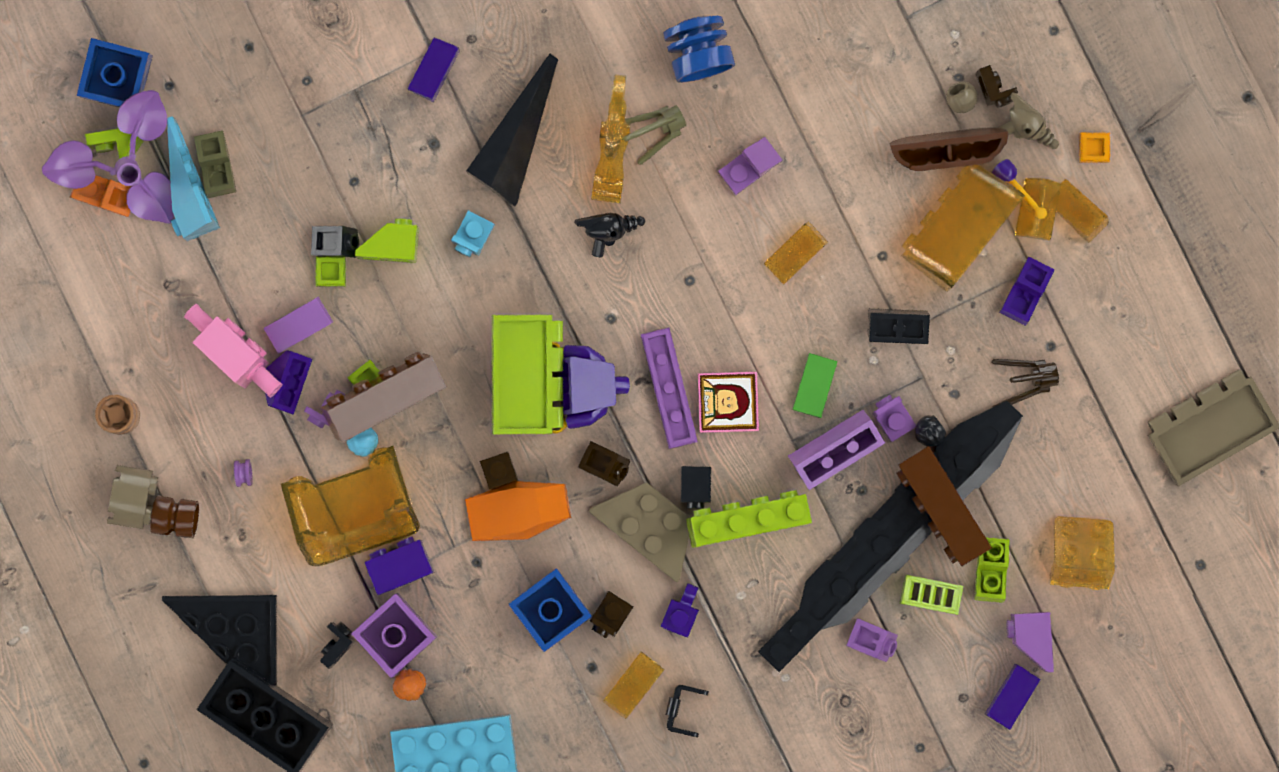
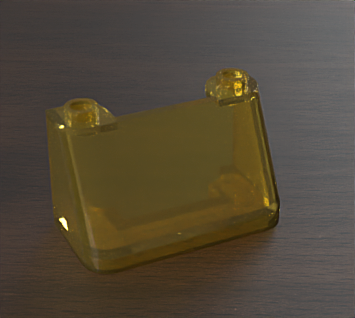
[281,446,420,566]

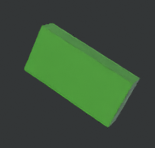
[792,353,838,418]

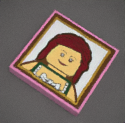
[698,372,759,433]

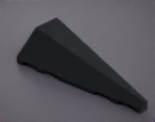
[466,53,558,207]

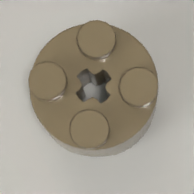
[107,465,158,529]

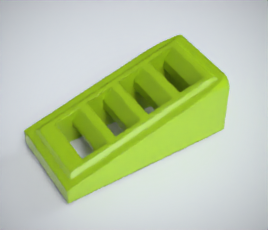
[900,575,964,615]

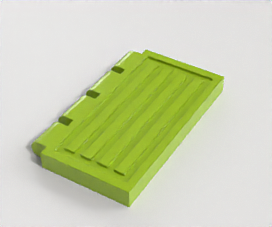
[492,315,563,434]

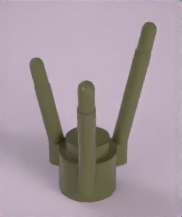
[623,105,686,165]

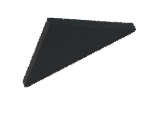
[162,595,277,685]

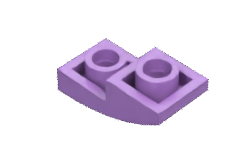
[263,296,333,354]

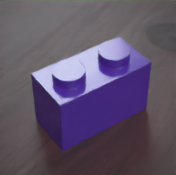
[364,536,435,595]

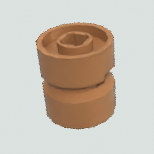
[95,395,140,435]

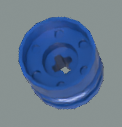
[663,15,735,83]

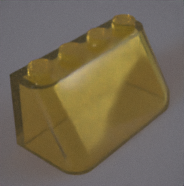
[901,165,1025,292]

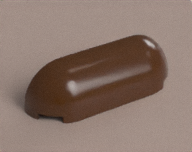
[890,128,1008,171]

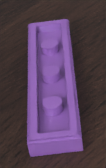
[641,328,698,449]

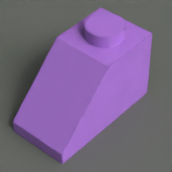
[1006,612,1054,672]

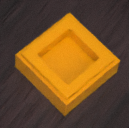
[1079,132,1110,163]

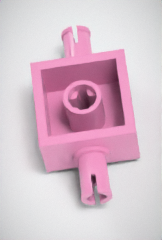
[184,304,283,398]

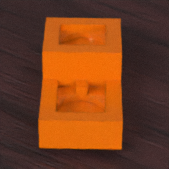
[70,175,131,217]

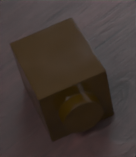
[480,452,519,490]

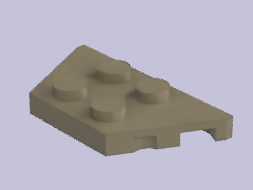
[588,482,690,582]

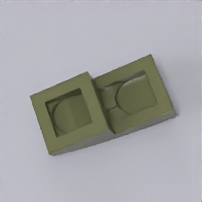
[194,130,236,198]

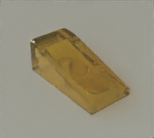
[1045,179,1109,243]
[764,222,828,284]

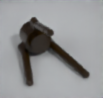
[992,359,1059,408]

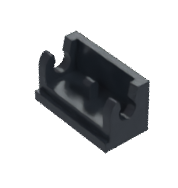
[868,308,930,344]

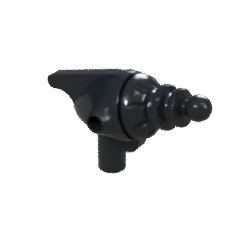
[574,213,645,258]

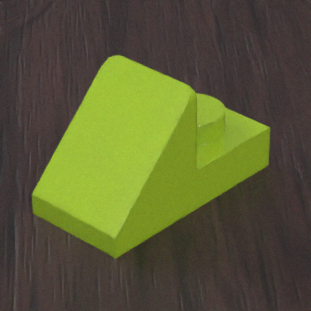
[85,128,144,159]

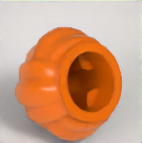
[393,669,426,701]

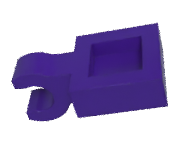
[660,583,699,638]

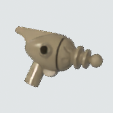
[998,93,1059,149]

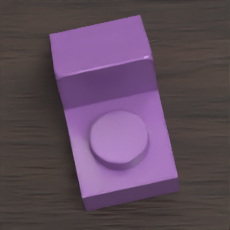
[718,137,783,196]

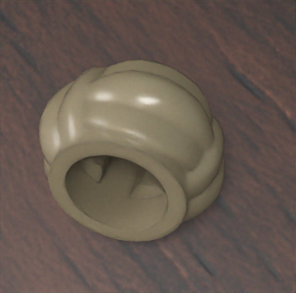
[947,82,977,113]

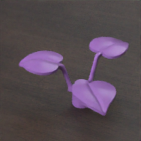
[42,90,174,224]

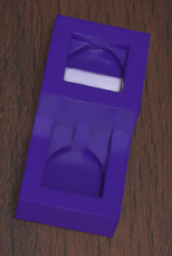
[999,256,1055,326]

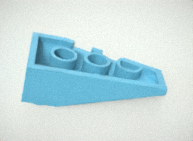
[167,116,220,241]

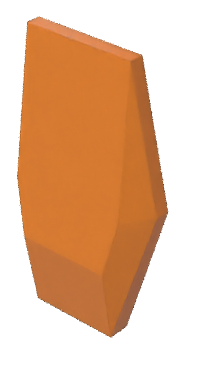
[465,481,572,541]

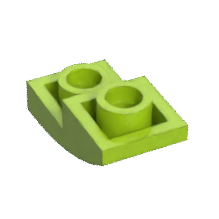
[974,537,1010,603]

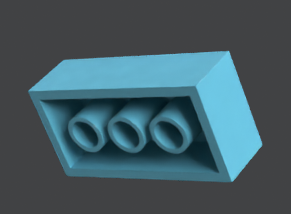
[390,714,518,772]

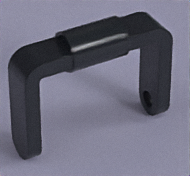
[665,685,709,738]

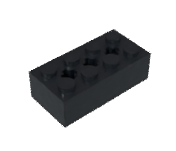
[196,658,333,772]

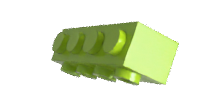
[686,490,812,548]

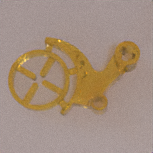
[591,74,631,203]

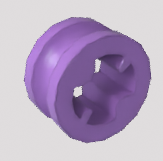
[234,459,253,487]

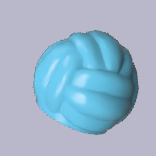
[346,428,378,457]

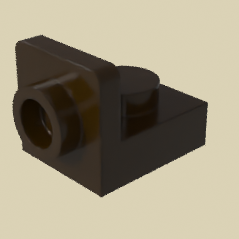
[975,65,1018,108]
[578,441,630,487]
[590,591,634,638]

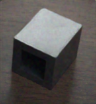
[681,466,711,509]

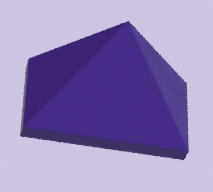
[265,350,313,415]

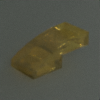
[603,651,665,719]

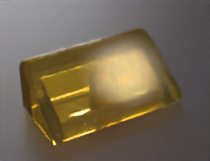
[1015,178,1061,240]

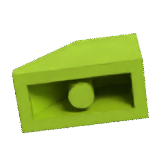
[355,218,419,263]

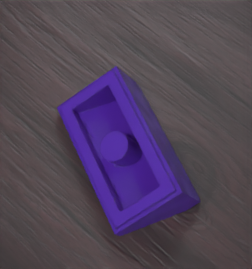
[407,37,460,103]
[985,664,1041,730]

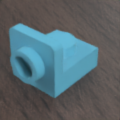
[451,211,495,257]

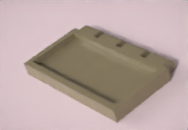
[1147,369,1279,486]

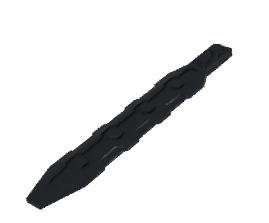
[757,401,1023,672]

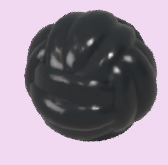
[915,415,946,447]

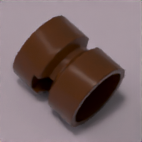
[151,496,199,539]

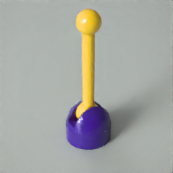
[991,159,1047,219]

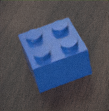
[77,38,153,108]
[509,568,592,652]

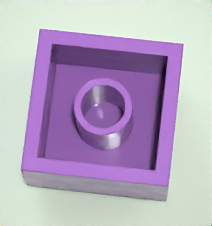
[351,593,438,678]

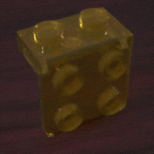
[1050,516,1115,590]

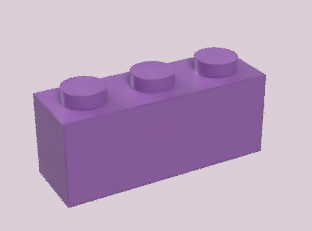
[788,410,885,490]

